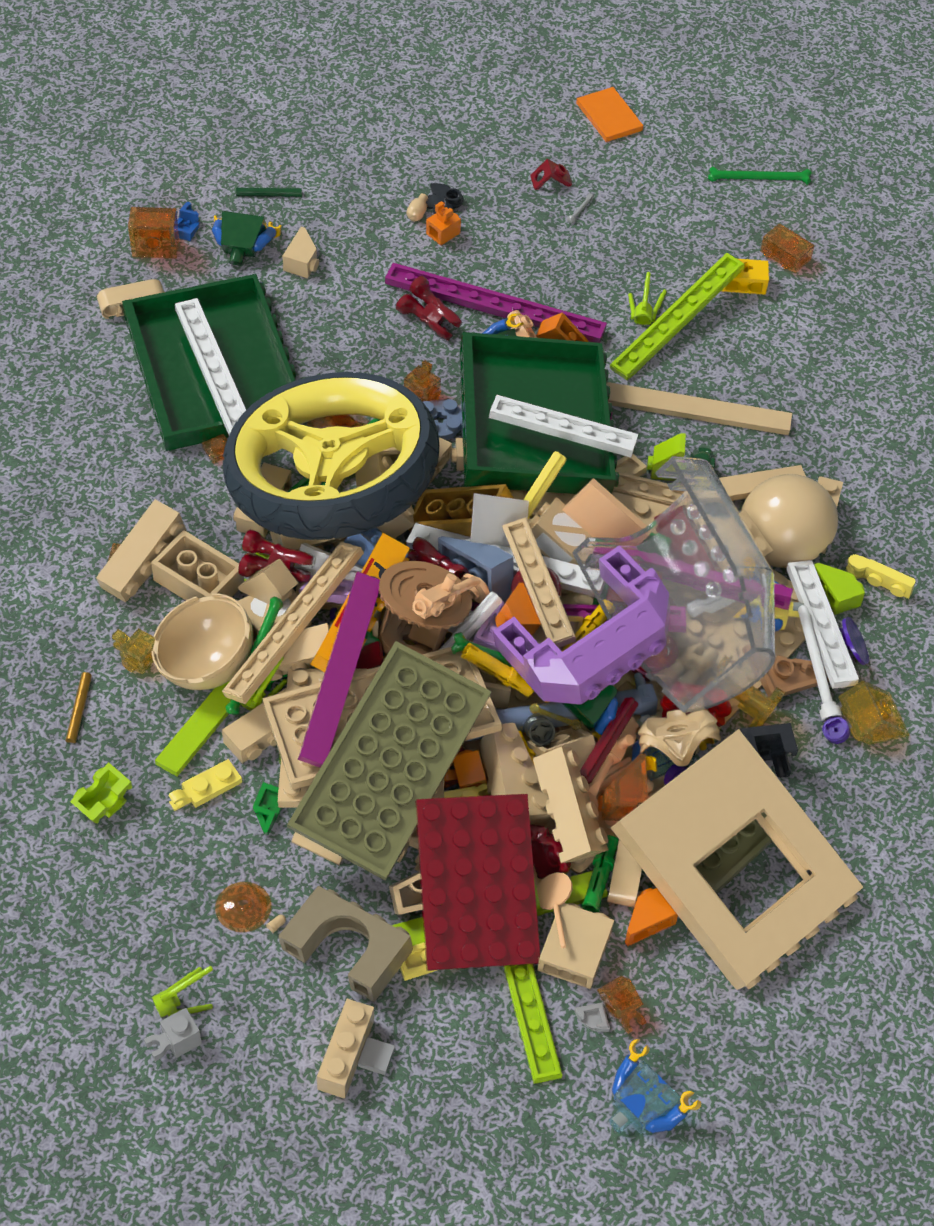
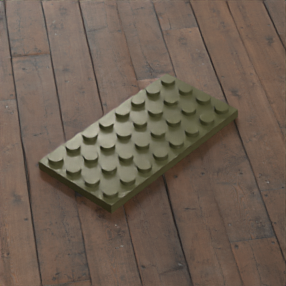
[287,641,492,881]

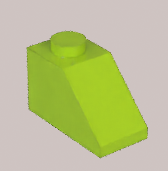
[647,433,686,481]
[814,563,865,615]

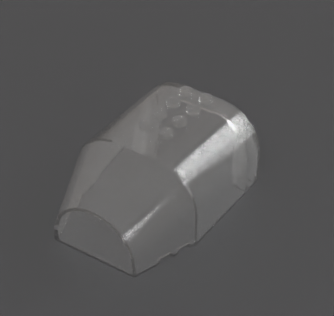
[572,456,775,713]

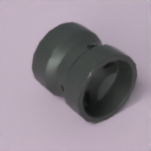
[524,714,555,746]

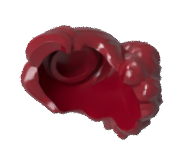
[530,825,571,879]

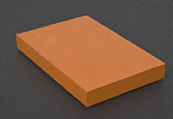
[576,87,644,142]

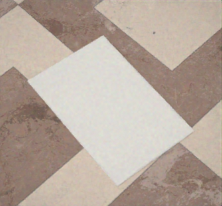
[471,493,529,547]

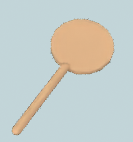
[537,873,573,948]

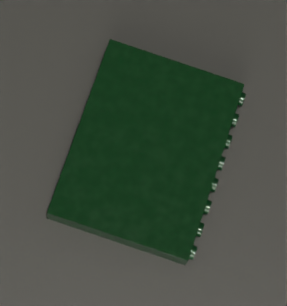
[122,274,296,451]
[459,332,619,494]

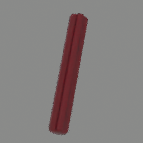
[580,697,639,784]

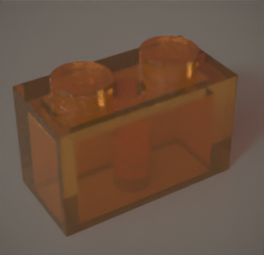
[760,223,815,273]

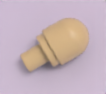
[406,193,428,221]

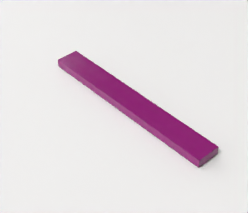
[297,571,380,768]

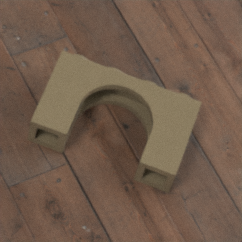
[278,886,413,1002]

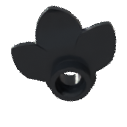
[426,183,464,214]

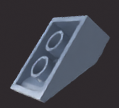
[438,536,514,604]

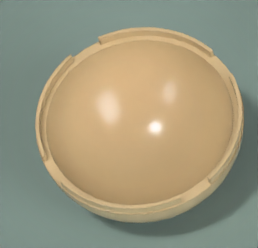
[741,474,838,568]
[151,593,253,690]

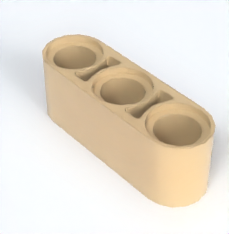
[97,279,164,319]
[607,840,642,908]

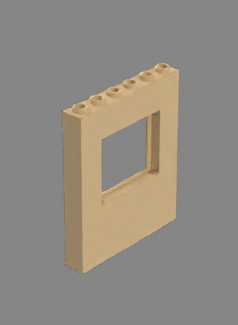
[611,729,863,990]

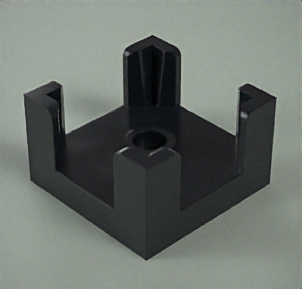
[739,723,798,778]

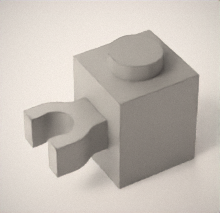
[144,1008,202,1062]

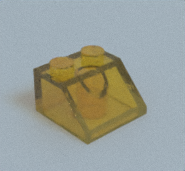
[838,680,909,745]

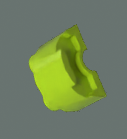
[70,762,132,823]

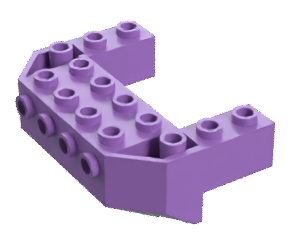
[493,545,670,704]

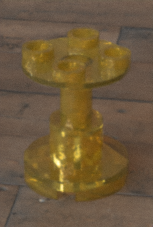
[704,656,785,727]

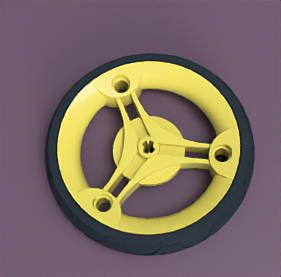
[223,372,440,540]

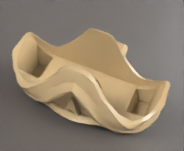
[638,709,721,766]

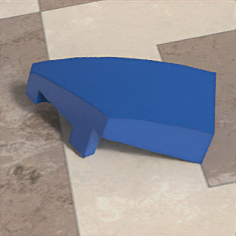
[170,201,200,241]

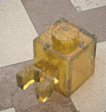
[112,628,155,674]

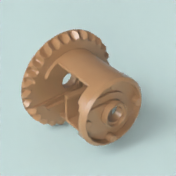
[378,561,472,655]

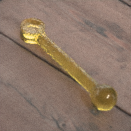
[529,703,582,730]

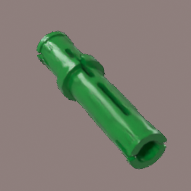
[582,835,619,913]

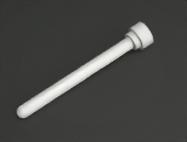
[798,605,842,723]

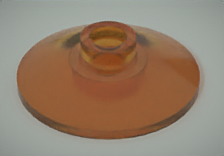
[215,882,271,932]

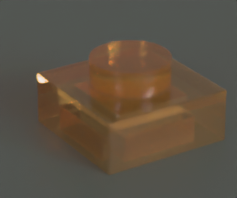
[202,434,227,464]

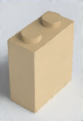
[537,903,614,989]

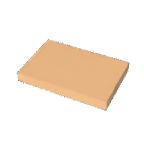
[562,478,650,548]

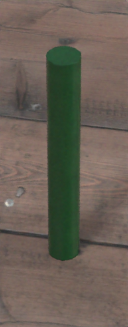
[236,187,302,197]

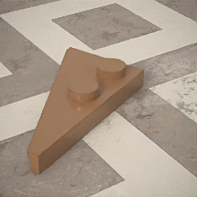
[749,652,830,700]

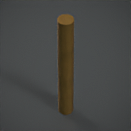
[65,672,92,743]

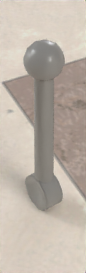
[567,193,594,223]

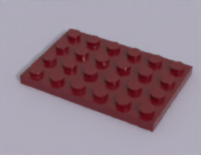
[415,794,540,971]

